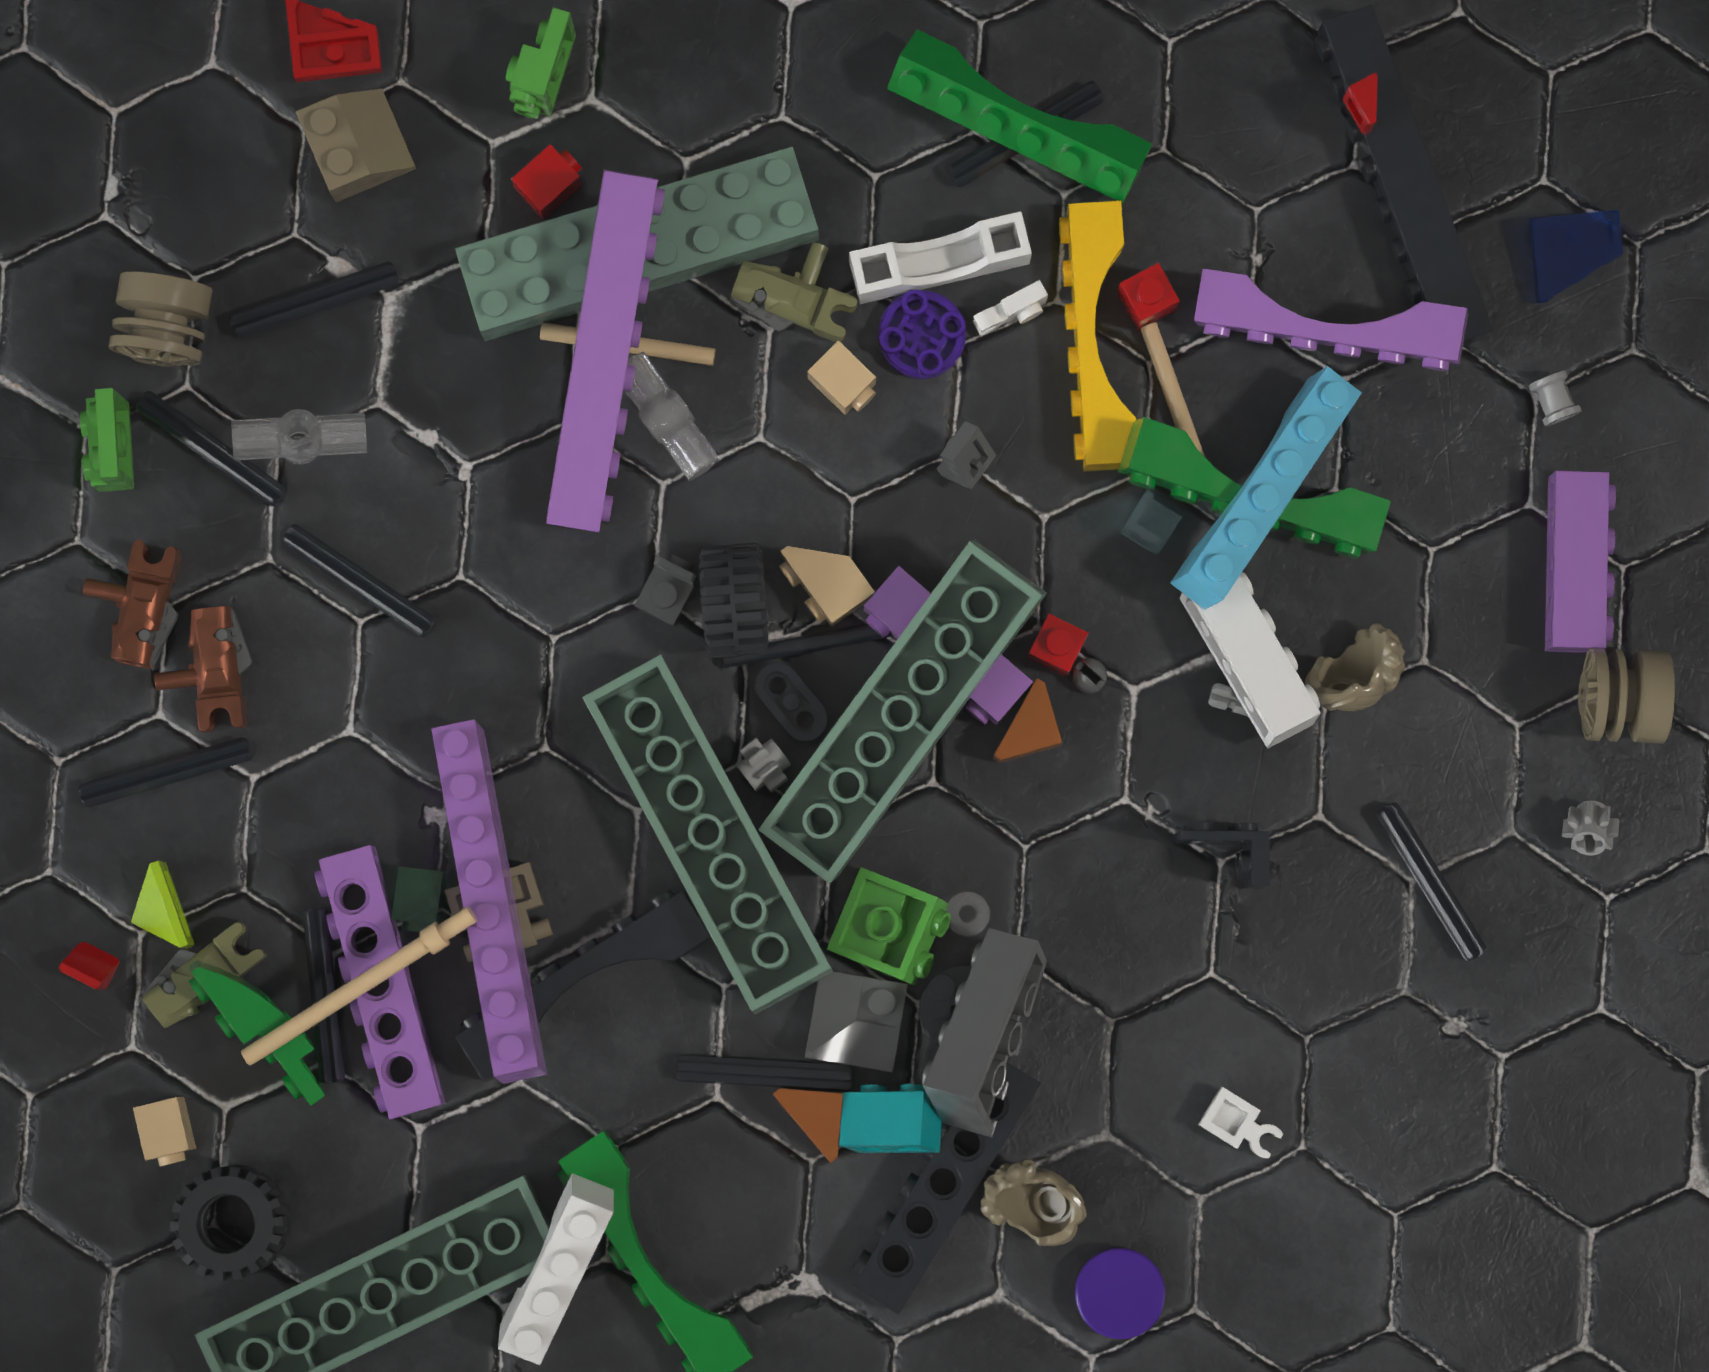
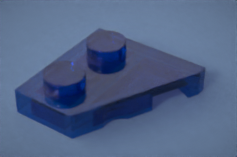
[1529,210,1623,303]

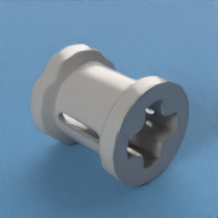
[1529,371,1582,426]

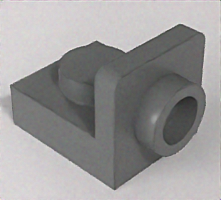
[937,421,996,490]
[634,554,698,627]

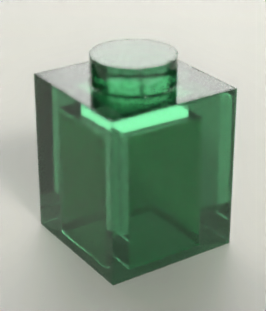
[391,866,447,932]

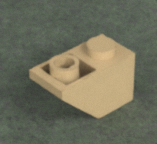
[779,546,875,627]

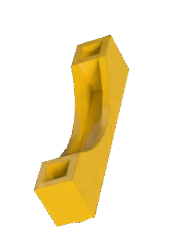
[1059,201,1136,471]

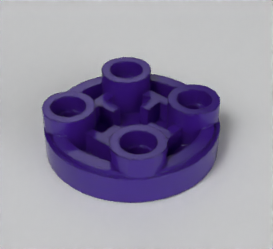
[878,290,966,380]
[1075,1248,1165,1339]

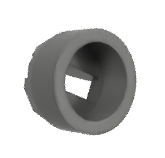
[1071,658,1107,694]

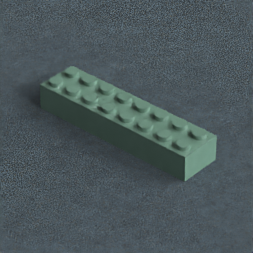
[455,147,819,341]
[758,540,1047,884]
[582,655,833,1015]
[195,1174,551,1372]

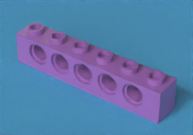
[315,845,446,1119]

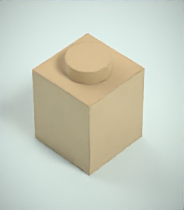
[807,340,876,415]
[133,1096,196,1167]

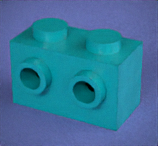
[839,1084,942,1153]

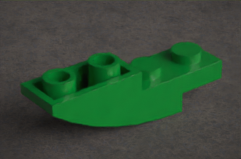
[188,960,326,1106]

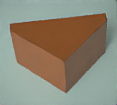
[992,678,1062,763]
[773,1088,843,1163]

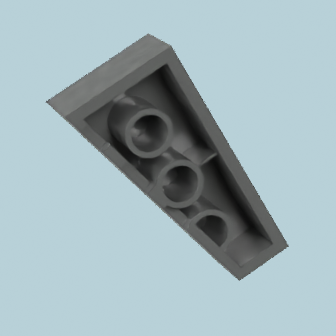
[922,928,1047,1137]

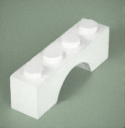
[849,211,1032,304]
[498,1173,614,1365]

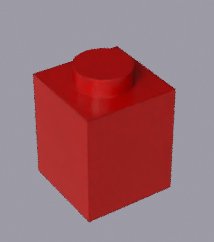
[511,144,583,220]
[1116,263,1180,331]
[1027,614,1088,677]

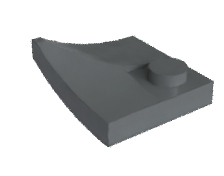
[805,971,908,1072]

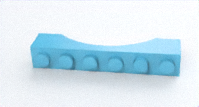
[1170,366,1362,610]

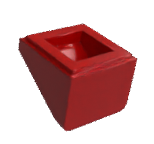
[1343,72,1378,135]
[59,942,120,990]

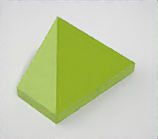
[131,861,195,949]

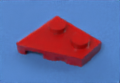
[285,0,383,83]

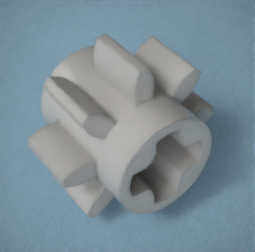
[736,738,791,793]
[1562,801,1620,856]

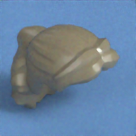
[1305,623,1405,712]
[981,1159,1086,1246]

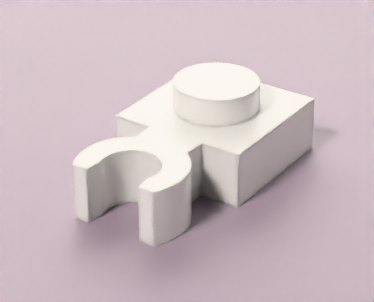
[973,280,1048,336]
[1198,1087,1283,1159]

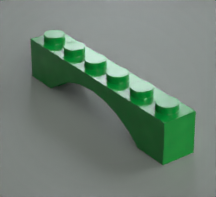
[887,29,1153,203]
[1118,417,1391,559]
[557,1130,754,1372]

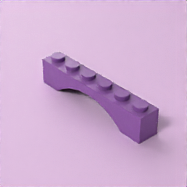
[1194,269,1468,371]

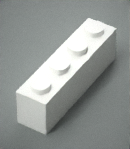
[1180,572,1321,749]

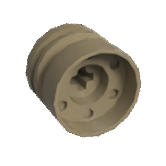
[108,272,213,367]
[1578,647,1675,743]

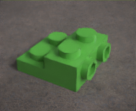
[506,8,576,119]
[80,388,134,492]
[827,867,951,986]

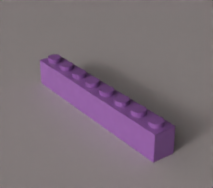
[546,169,665,532]
[431,719,547,1084]

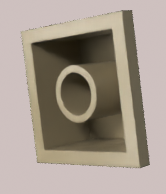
[296,88,416,203]

